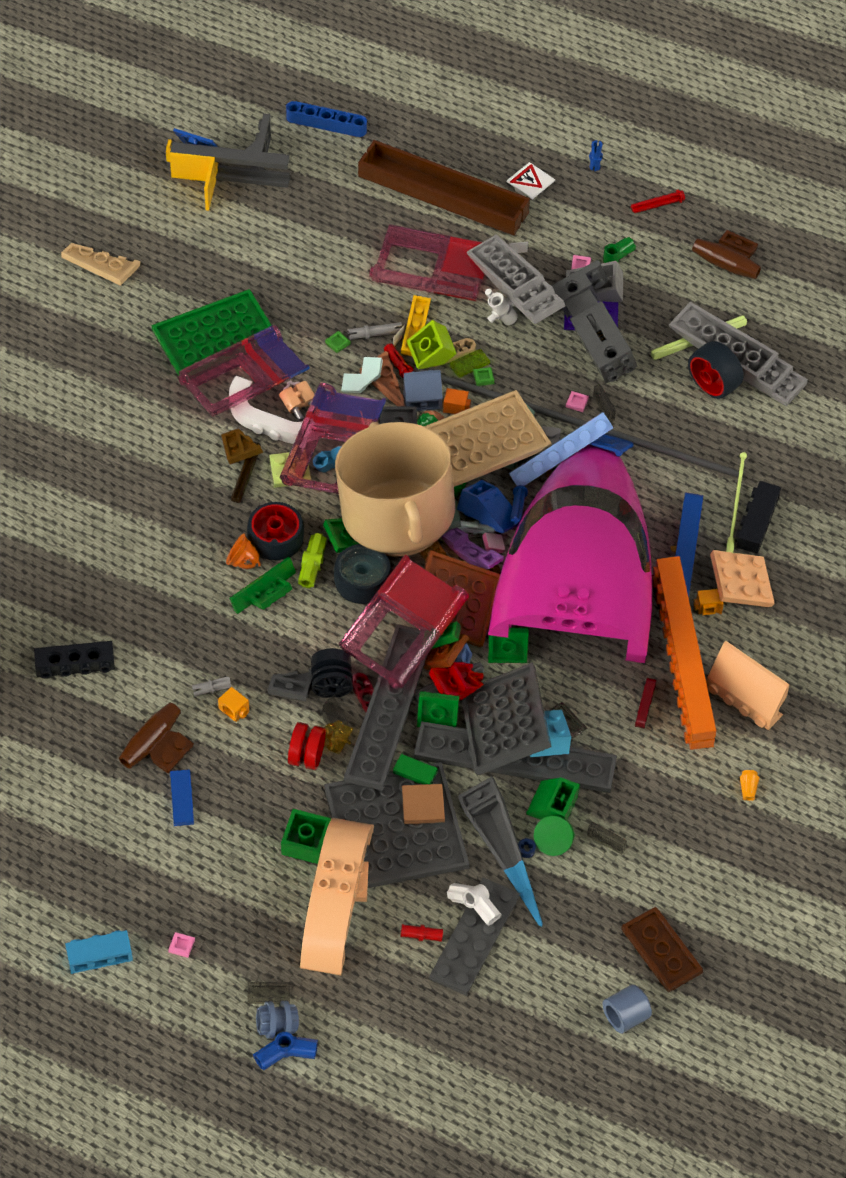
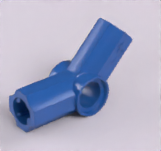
[253,1032,318,1070]

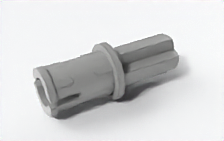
[192,676,231,697]

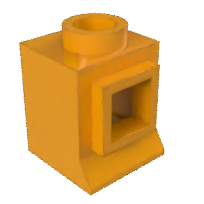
[693,589,724,616]

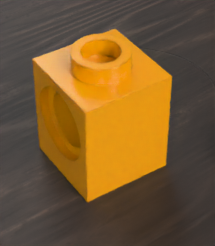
[218,687,249,722]

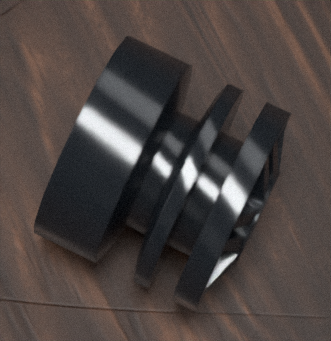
[310,648,353,698]

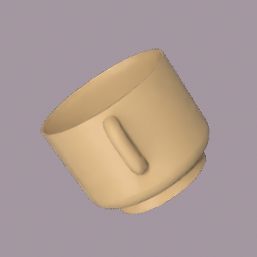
[335,422,455,557]

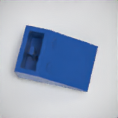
[457,480,520,533]

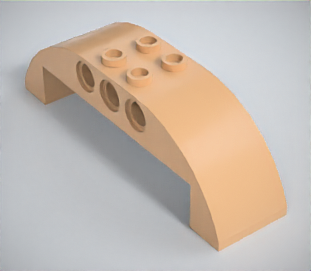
[300,818,374,976]

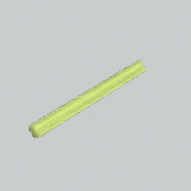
[651,315,747,360]

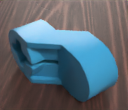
[313,446,342,472]

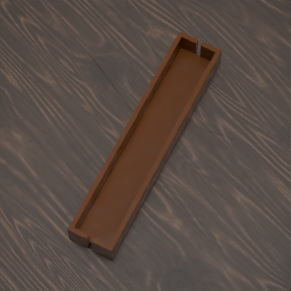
[358,140,530,236]

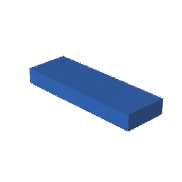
[170,770,194,826]

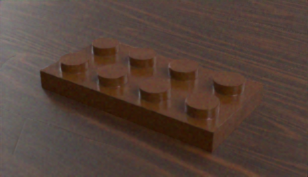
[621,907,703,993]

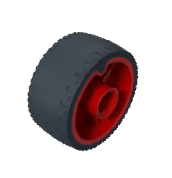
[688,341,744,399]
[247,502,304,561]

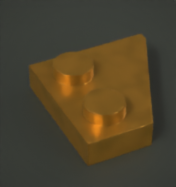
[221,428,263,464]

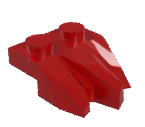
[429,662,484,700]

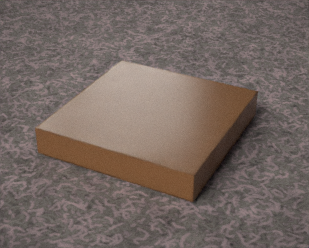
[402,784,445,824]

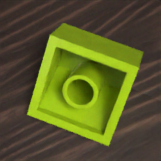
[407,320,457,369]

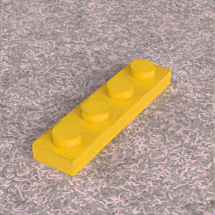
[401,295,431,356]

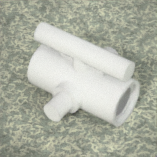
[485,289,518,325]

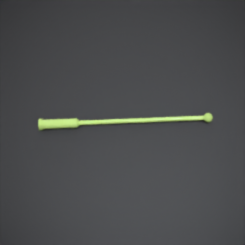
[726,452,747,553]

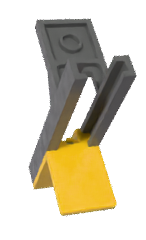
[166,113,290,211]

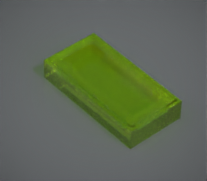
[450,348,490,378]

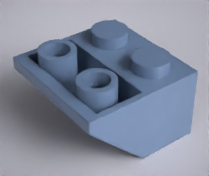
[403,370,443,411]

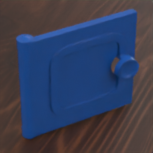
[173,128,218,147]
[589,434,634,456]

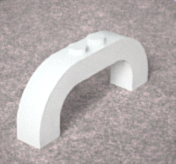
[229,376,336,444]

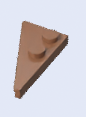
[360,351,405,406]

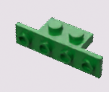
[229,557,296,614]

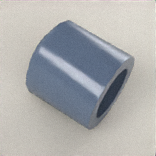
[602,985,652,1034]

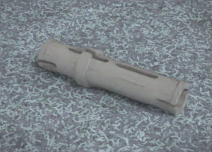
[348,322,402,340]

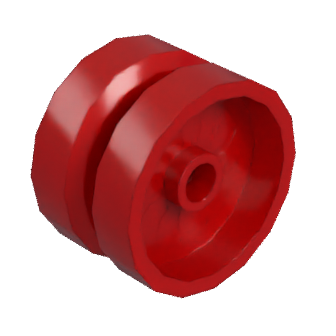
[288,722,326,771]

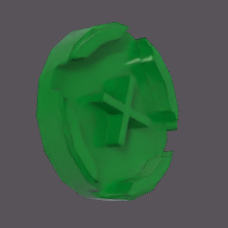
[533,815,575,856]

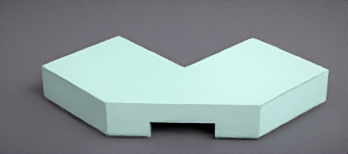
[341,357,383,393]

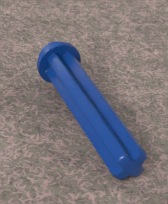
[510,485,528,524]

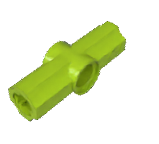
[298,533,327,588]

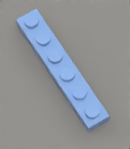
[509,412,613,486]

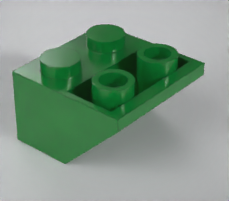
[526,777,580,820]

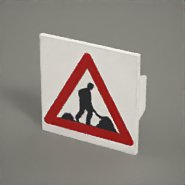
[506,162,555,200]

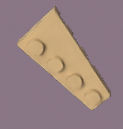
[61,243,140,285]

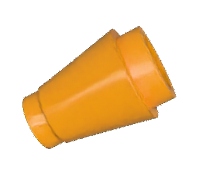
[740,770,760,801]

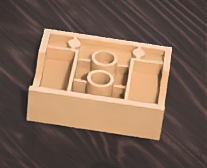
[706,641,789,730]

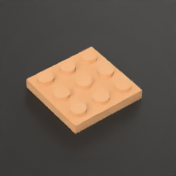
[710,550,775,607]

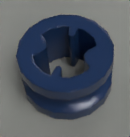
[518,838,536,858]

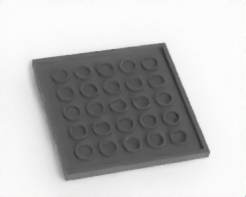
[324,762,469,888]

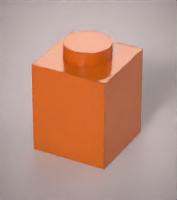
[443,388,471,414]

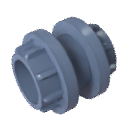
[256,1000,299,1039]

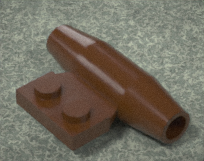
[692,230,761,279]
[119,702,194,774]

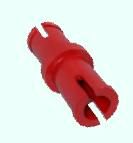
[400,924,443,942]

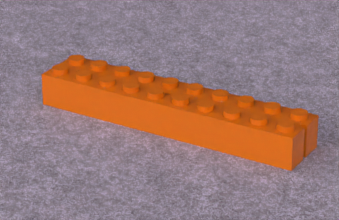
[652,556,716,750]

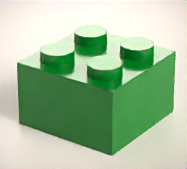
[281,809,332,864]

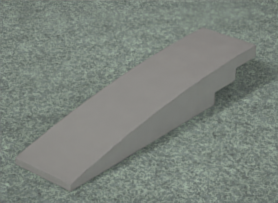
[467,234,565,324]
[669,302,808,406]

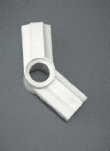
[447,883,501,926]

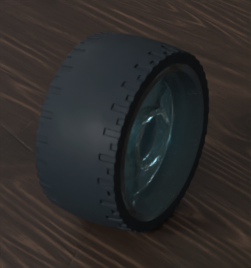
[334,544,391,604]

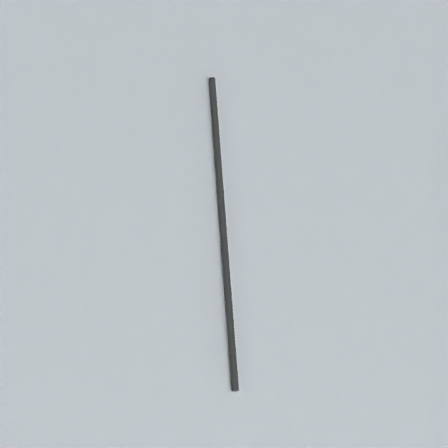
[414,366,739,478]

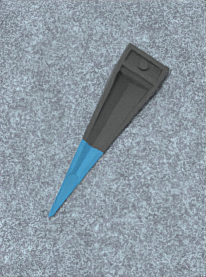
[457,776,543,927]

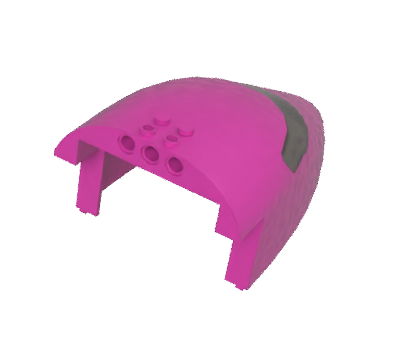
[488,444,652,663]

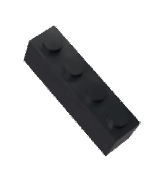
[735,481,781,554]

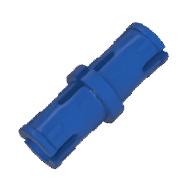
[589,140,603,171]

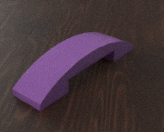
[442,528,504,569]

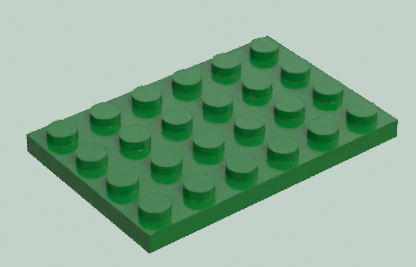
[151,289,280,380]

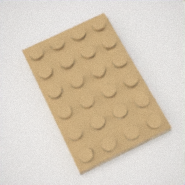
[424,390,552,487]

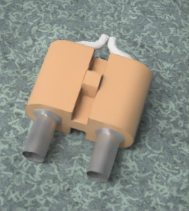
[279,380,317,421]

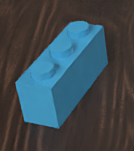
[65,930,133,974]

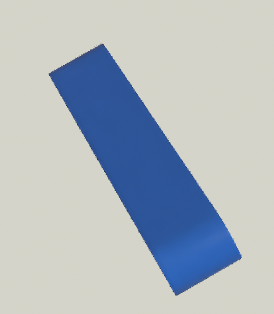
[286,101,367,137]

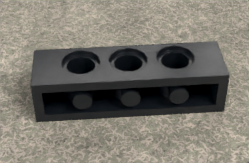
[34,641,115,679]

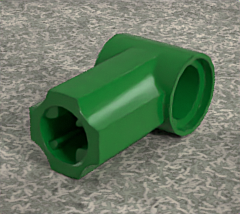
[603,237,636,263]

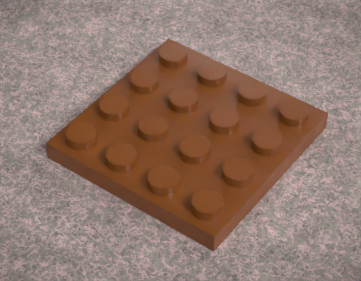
[409,550,500,647]

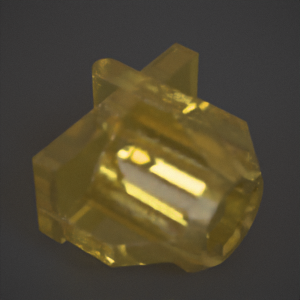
[325,720,353,755]

